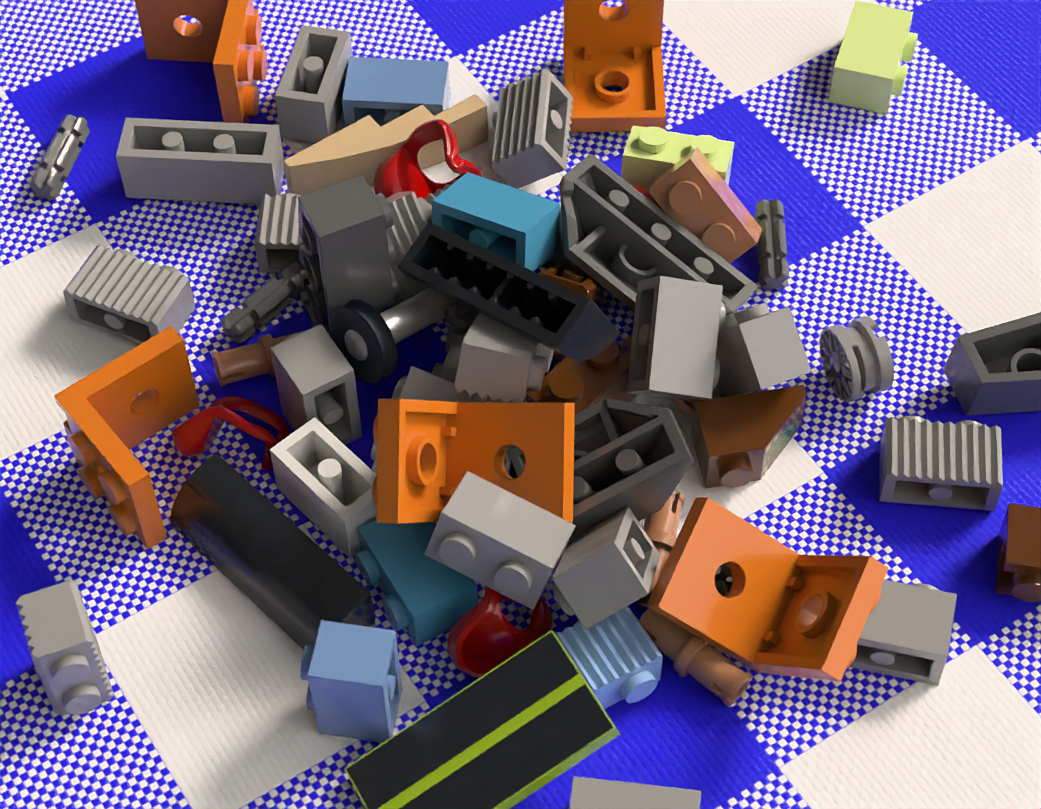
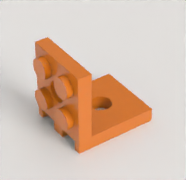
[135,0,267,124]
[563,0,666,132]
[54,326,200,549]
[372,399,575,524]
[646,497,889,682]

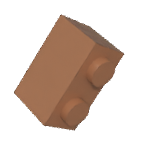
[648,147,762,263]

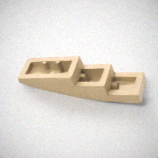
[283,94,488,196]

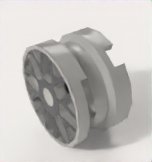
[819,316,894,403]

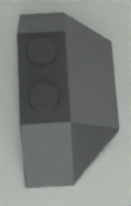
[559,154,759,315]
[504,398,694,563]

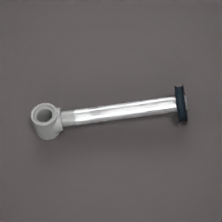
[329,208,574,384]

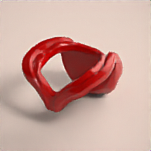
[374,119,482,199]
[172,396,290,471]
[447,586,552,678]

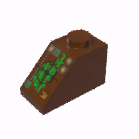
[690,385,807,489]

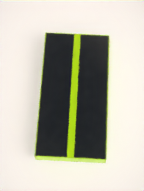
[344,630,621,809]

